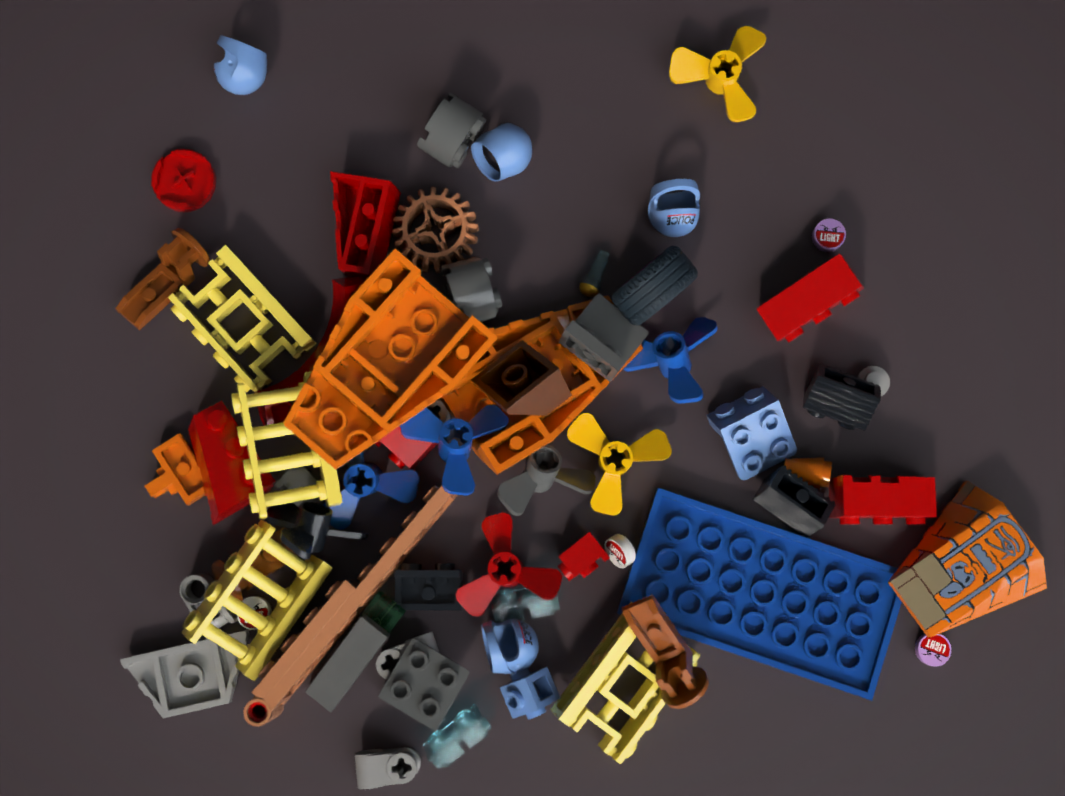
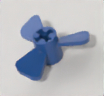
[623,317,718,404]
[401,405,508,496]
[323,452,420,530]

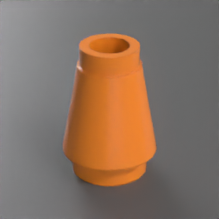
[784,457,832,490]

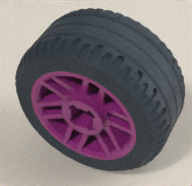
[612,245,698,325]

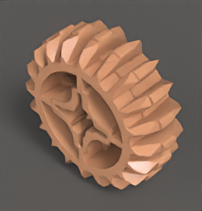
[392,186,479,273]

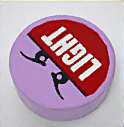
[812,218,846,252]
[915,634,951,667]

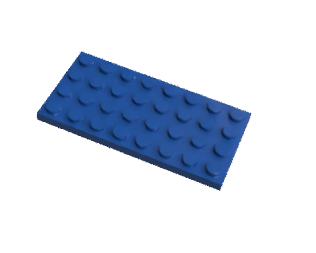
[616,488,902,701]

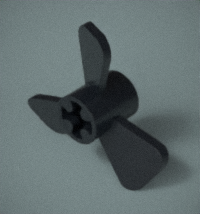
[264,502,368,560]

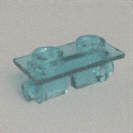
[491,588,560,623]
[423,704,492,769]

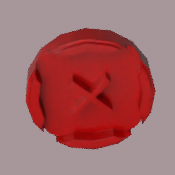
[151,149,216,212]

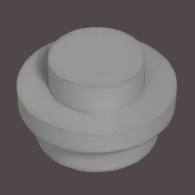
[857,366,890,396]

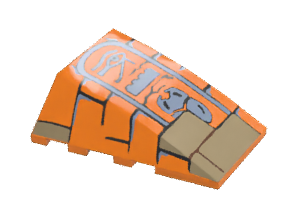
[888,481,1047,638]

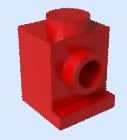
[557,532,610,581]

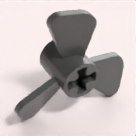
[497,445,596,516]

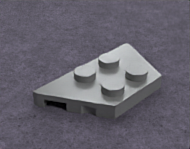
[120,630,250,718]

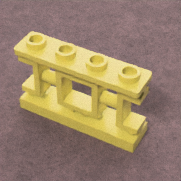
[168,244,317,392]
[550,602,700,764]

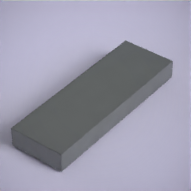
[305,614,391,713]

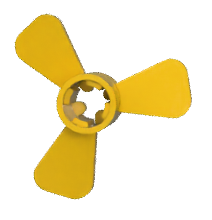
[669,26,766,122]
[567,413,672,516]

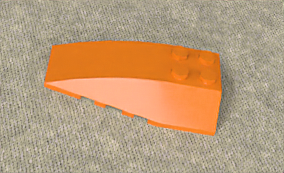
[283,248,498,470]
[441,295,643,475]

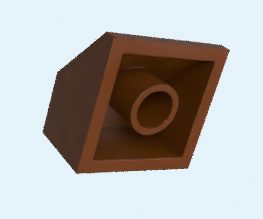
[471,340,572,416]

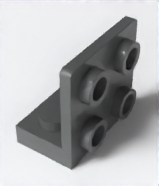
[559,294,648,382]
[378,638,470,732]

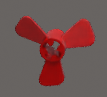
[456,512,563,617]

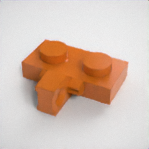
[145,433,205,506]

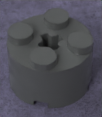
[417,92,486,169]
[439,256,502,322]

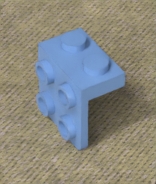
[706,386,797,480]

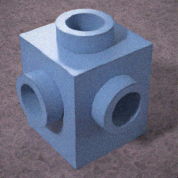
[499,667,560,720]

